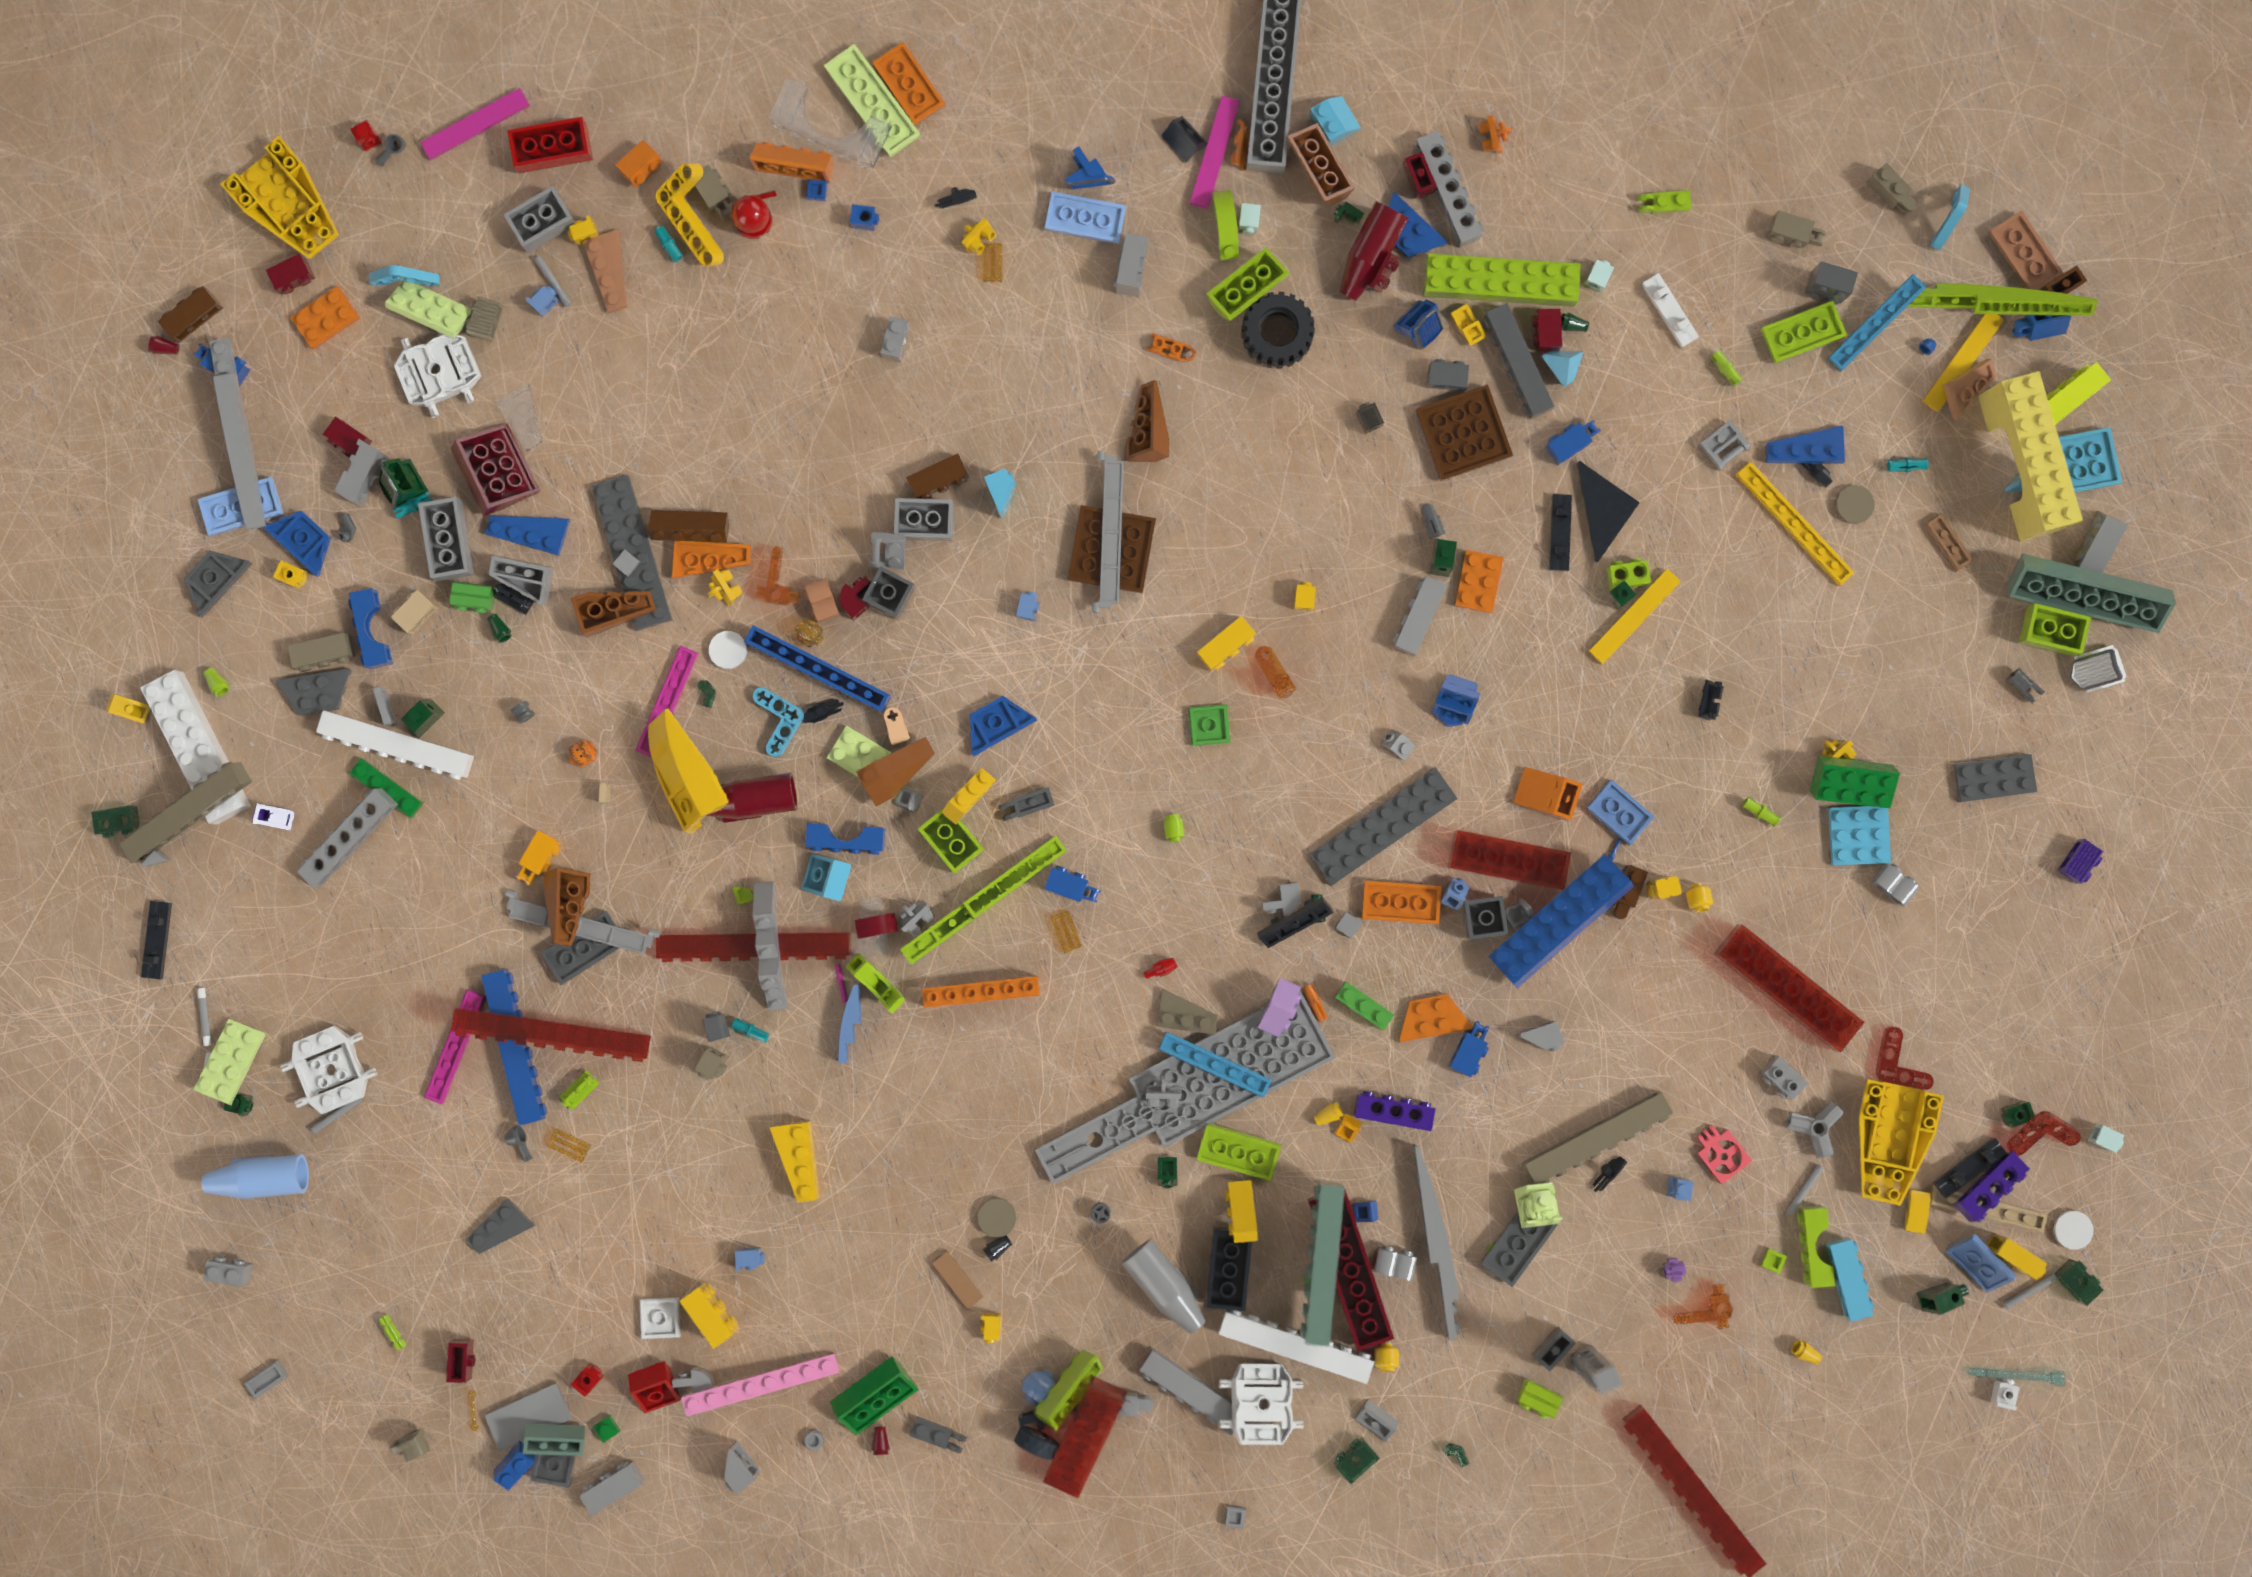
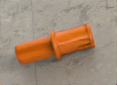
[1302,984,1328,1022]

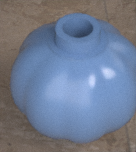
[1022,1369,1056,1407]

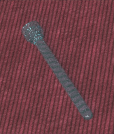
[1968,1368,2066,1387]

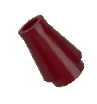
[148,335,180,355]
[871,1426,890,1455]

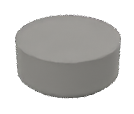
[804,1430,824,1451]

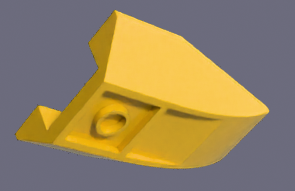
[221,135,339,260]
[648,708,729,834]
[1859,1079,1944,1206]

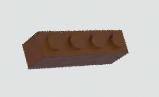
[648,510,730,542]

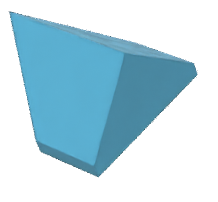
[1542,350,1584,387]

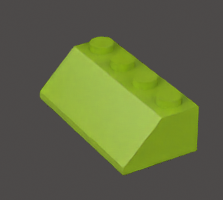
[1206,247,1290,321]
[1035,1349,1103,1432]

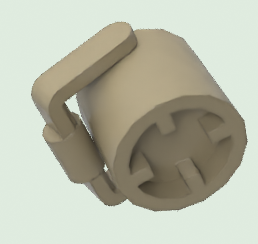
[390,1428,430,1462]

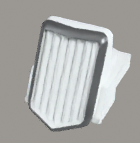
[2071,645,2126,693]

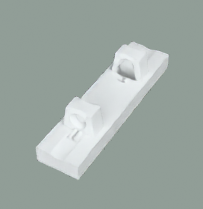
[1641,273,1699,348]

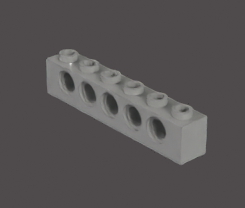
[1415,130,1483,248]
[297,788,398,888]
[1570,1345,1623,1394]

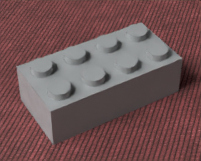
[418,497,474,582]

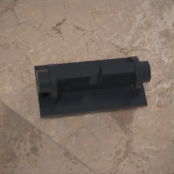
[493,582,534,615]
[1698,679,1724,721]

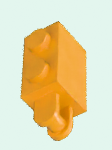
[517,830,562,886]

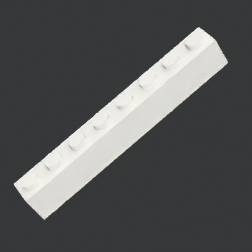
[316,710,474,780]
[1218,1310,1374,1384]

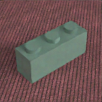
[523,1423,585,1456]

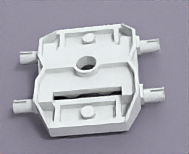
[394,332,482,418]
[280,1026,377,1114]
[1219,1364,1304,1445]

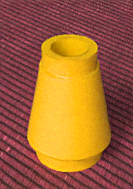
[1314,1102,1344,1126]
[1791,1340,1822,1365]

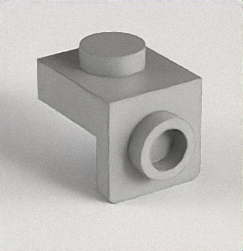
[1381,729,1416,761]

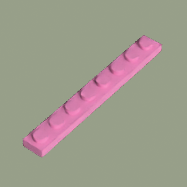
[681,1353,839,1417]

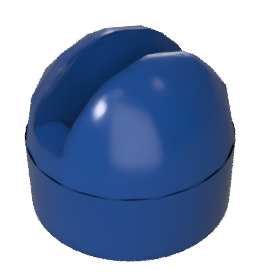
[1919,338,1936,355]

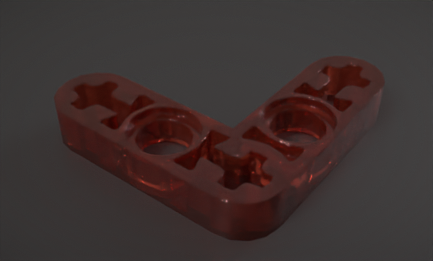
[1876,1026,1934,1090]
[2007,1111,2081,1156]

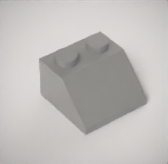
[724,1441,761,1495]

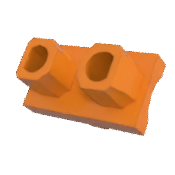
[1479,115,1512,154]

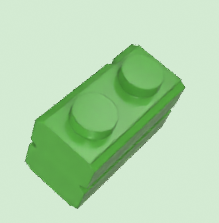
[450,582,495,614]

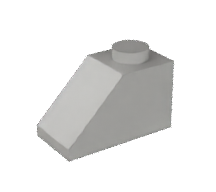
[1517,1021,1564,1052]

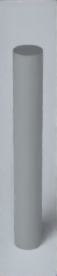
[534,256,572,307]
[311,1098,364,1134]
[1785,1164,1824,1216]
[2003,1273,2057,1309]

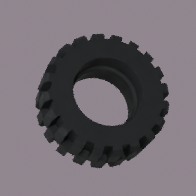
[1241,292,1315,369]

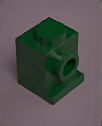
[2001,1101,2036,1128]

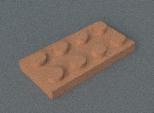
[1988,211,2064,290]

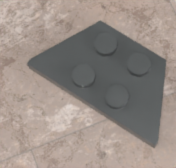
[184,550,252,618]
[276,669,351,716]

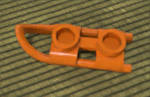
[1231,120,1250,171]
[1147,333,1197,362]

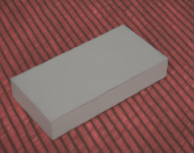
[373,687,396,727]
[244,1360,288,1399]

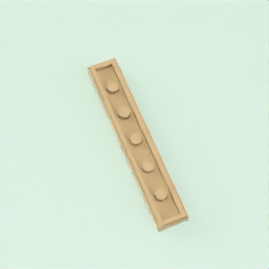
[1930,1185,2048,1233]

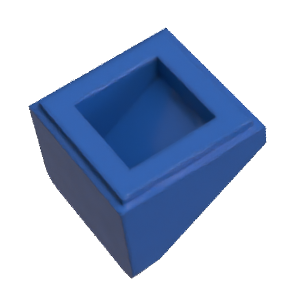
[1353,1201,1378,1222]

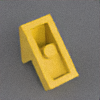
[105,693,150,723]

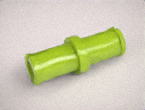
[1710,350,1743,387]
[1741,796,1781,827]

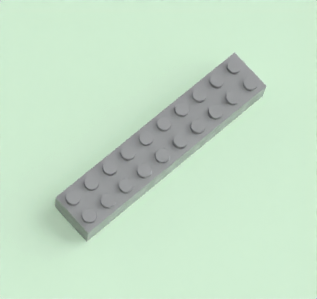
[1246,0,1301,174]

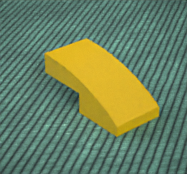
[1449,303,1487,346]
[1905,1190,1931,1235]

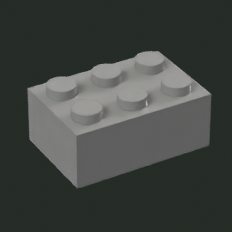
[503,186,575,253]
[894,498,954,541]

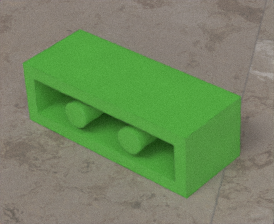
[1334,981,1394,1031]

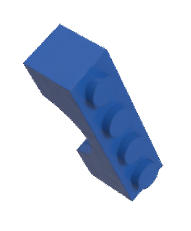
[348,588,393,669]
[805,823,886,855]

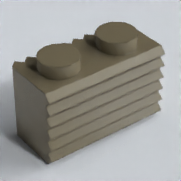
[465,296,504,342]

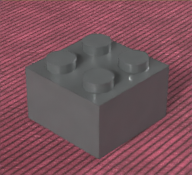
[1805,261,1858,304]
[862,566,916,620]
[1462,896,1508,940]

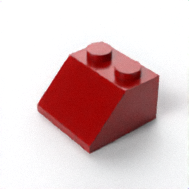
[628,1361,681,1414]

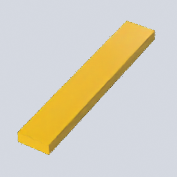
[1922,314,2004,412]
[1588,569,1681,664]

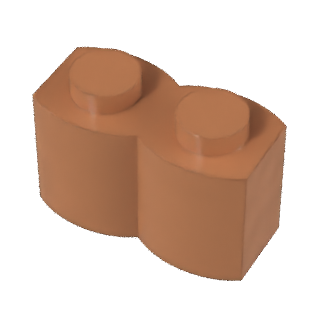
[803,578,841,623]

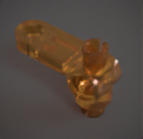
[756,546,800,606]
[1255,646,1297,699]
[1673,1284,1733,1329]

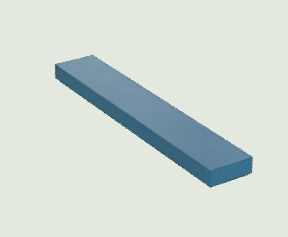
[1828,274,1927,371]
[1158,1031,1272,1098]

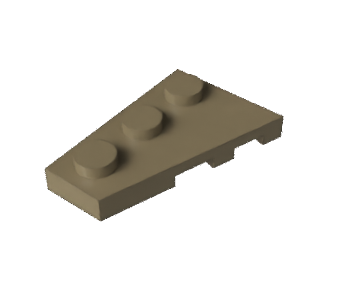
[1158,989,1218,1034]

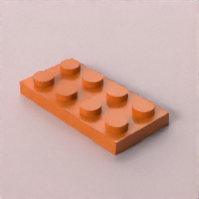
[872,42,946,126]
[1362,881,1442,924]

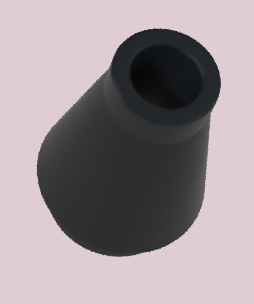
[983,1235,1013,1262]

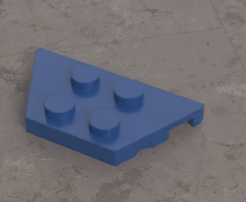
[1389,192,1447,259]
[263,511,331,577]
[970,696,1038,757]

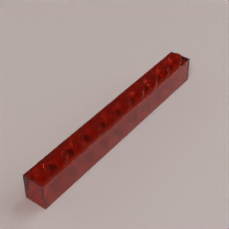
[656,932,851,962]
[451,1008,652,1062]
[1622,1404,1767,1577]

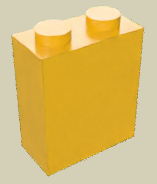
[1986,1233,2047,1280]

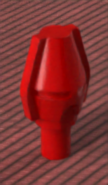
[1144,958,1178,979]

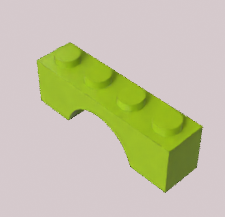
[1797,1206,1835,1288]

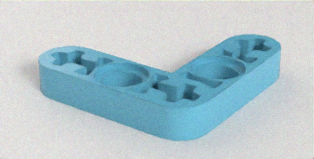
[1930,184,1970,251]
[369,265,440,287]
[753,687,804,757]

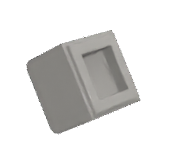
[895,787,923,812]
[141,850,171,867]

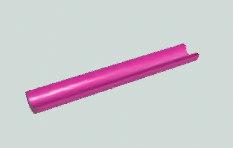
[835,964,848,1003]

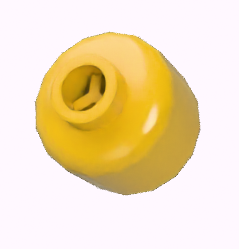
[1686,883,1713,913]
[1374,1343,1400,1372]

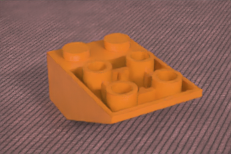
[1513,767,1583,821]

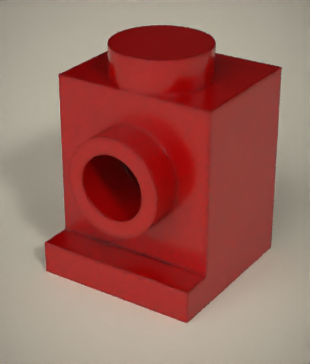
[350,120,382,152]
[570,1364,604,1397]

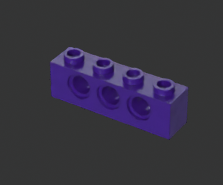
[1354,1091,1436,1132]
[1953,1151,2030,1222]

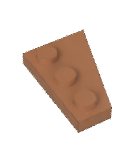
[1943,359,1996,420]

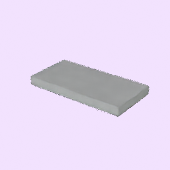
[484,1383,572,1451]

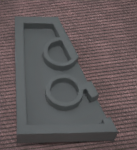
[465,1198,536,1254]

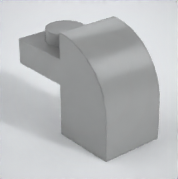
[1262,883,1301,916]
[672,1367,715,1393]

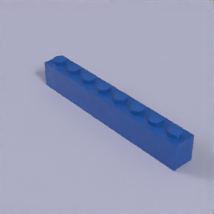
[744,625,892,713]
[481,969,547,1126]

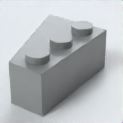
[1113,233,1148,297]
[335,439,389,506]
[2075,511,2128,573]
[489,556,554,605]

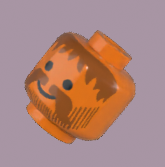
[567,739,598,768]

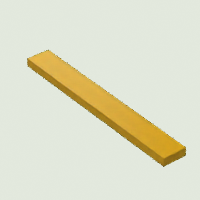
[1735,461,1855,586]

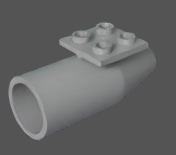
[1121,1238,1205,1334]

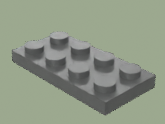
[1953,754,2037,802]
[541,911,620,985]
[1480,1211,1558,1287]

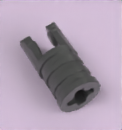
[1421,503,1446,539]
[2007,668,2045,704]

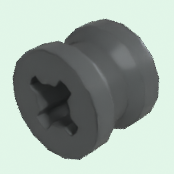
[510,701,535,724]
[1091,1203,1111,1224]

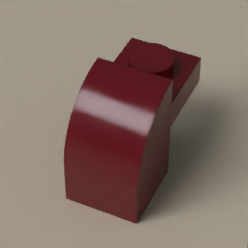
[840,576,871,621]
[854,913,898,939]

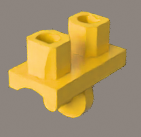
[961,217,996,255]
[708,569,742,606]
[1821,739,1857,760]

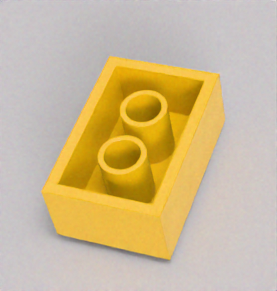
[679,1282,739,1349]

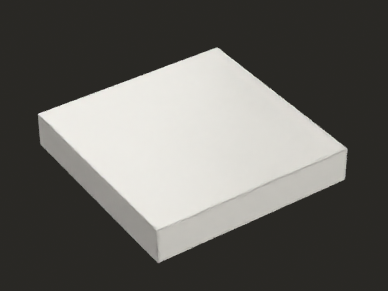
[640,1297,681,1339]

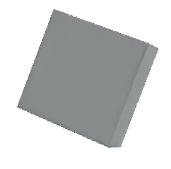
[613,549,640,577]
[1335,912,1362,939]
[1224,1505,1246,1529]

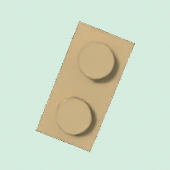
[391,590,439,635]

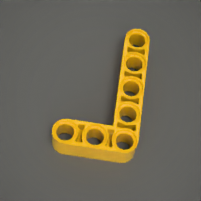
[655,163,724,267]

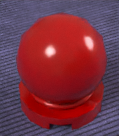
[732,195,773,239]

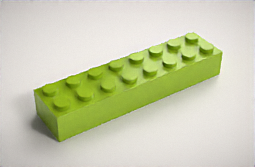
[1423,253,1581,307]

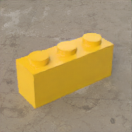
[1197,616,1256,671]
[941,768,996,825]
[1225,1180,1258,1243]

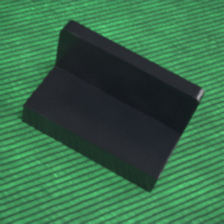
[1161,116,1208,163]

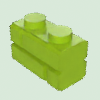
[1516,1378,1563,1419]

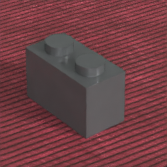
[1427,359,1469,391]
[1532,1326,1576,1372]

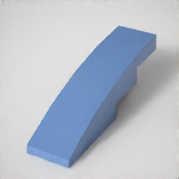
[839,984,862,1063]

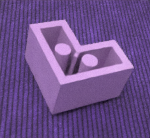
[1258,978,1301,1037]

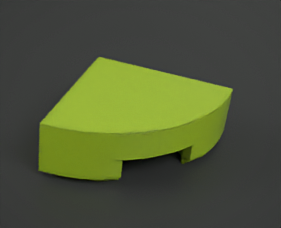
[732,887,754,906]

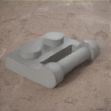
[1699,420,1751,471]
[870,532,906,569]

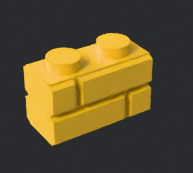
[1646,876,1682,900]

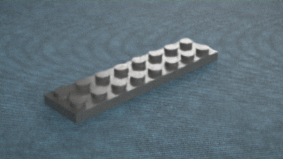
[592,475,673,631]
[1309,767,1458,886]

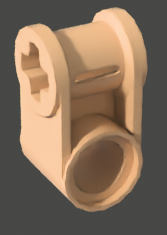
[884,707,910,745]

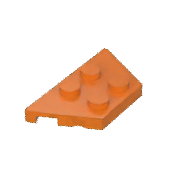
[1399,994,1473,1042]

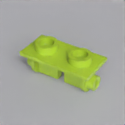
[559,1070,600,1111]

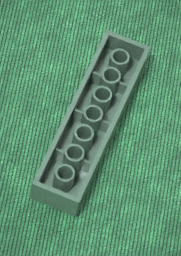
[2007,553,2176,633]
[1300,1181,1345,1347]

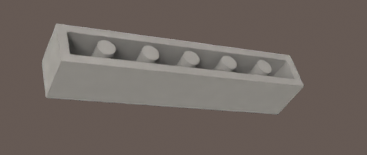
[1139,1348,1247,1435]

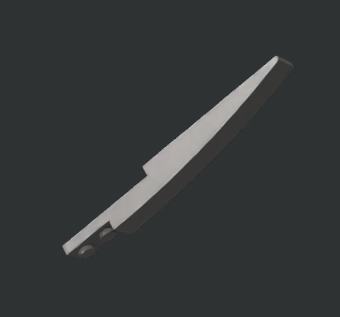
[209,338,266,530]
[1413,1145,1459,1341]

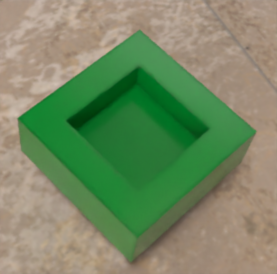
[593,1415,621,1443]

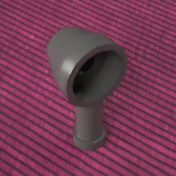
[375,134,406,166]
[505,1126,533,1162]

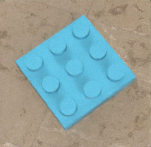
[2059,427,2122,493]
[1828,806,1891,866]

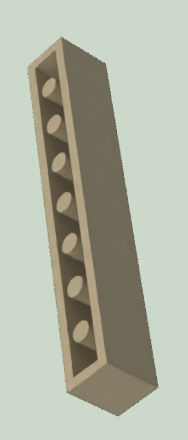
[119,761,252,864]
[1522,1091,1673,1185]

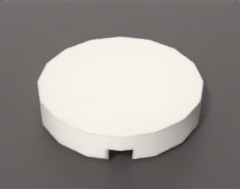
[709,631,747,669]
[2053,1210,2093,1250]

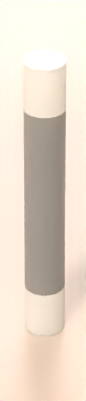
[197,988,212,1046]

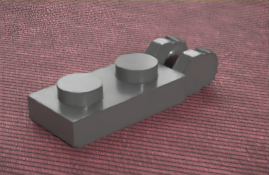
[998,787,1055,821]
[910,1416,967,1453]

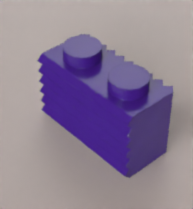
[2057,839,2103,884]

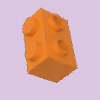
[615,140,663,188]

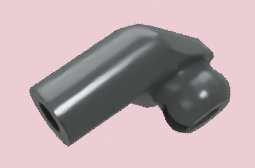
[339,514,356,542]

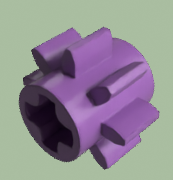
[1663,1257,1686,1283]

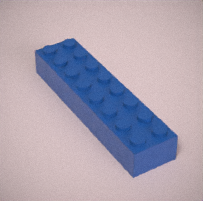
[1488,854,1634,989]

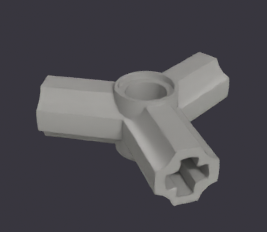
[1786,1101,1844,1158]

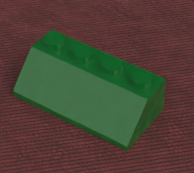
[829,1356,919,1436]

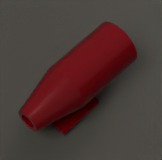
[1339,201,1409,301]
[706,772,798,823]

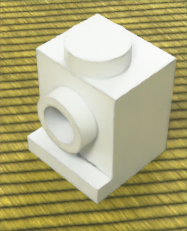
[1990,1378,2020,1411]

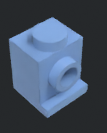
[525,285,559,317]
[1016,591,1040,622]
[1441,878,1470,911]
[1667,1177,1693,1201]
[735,1248,765,1271]

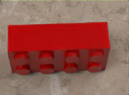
[507,117,593,174]

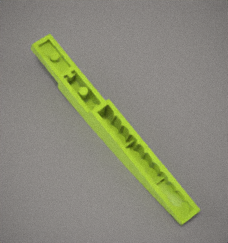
[1907,283,2098,316]
[900,836,1067,965]

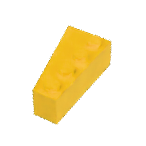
[769,1121,820,1202]

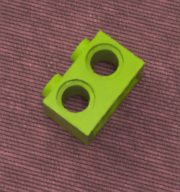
[1606,558,1651,591]

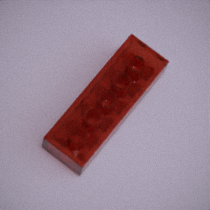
[1447,830,1572,891]
[1043,1375,1127,1499]

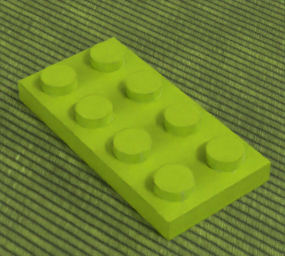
[1761,301,1847,364]
[1196,1122,1282,1181]

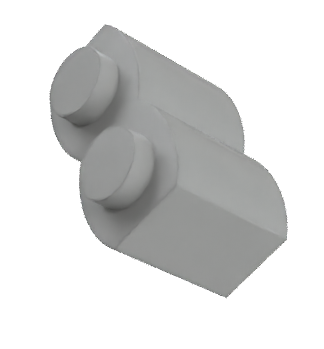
[1871,864,1919,906]
[1372,1245,1417,1281]

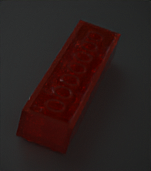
[1713,924,1865,1053]

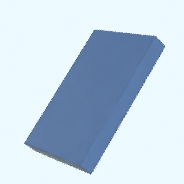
[1585,779,1654,846]
[1946,1234,2017,1293]

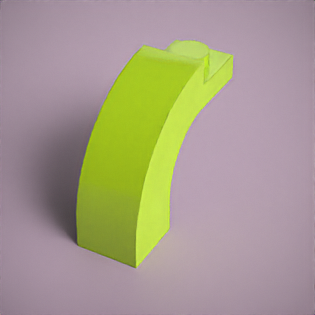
[1212,190,1239,260]
[846,953,905,1014]

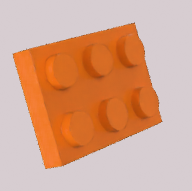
[290,285,360,350]
[1454,550,1504,614]

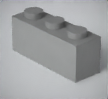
[579,1461,645,1516]

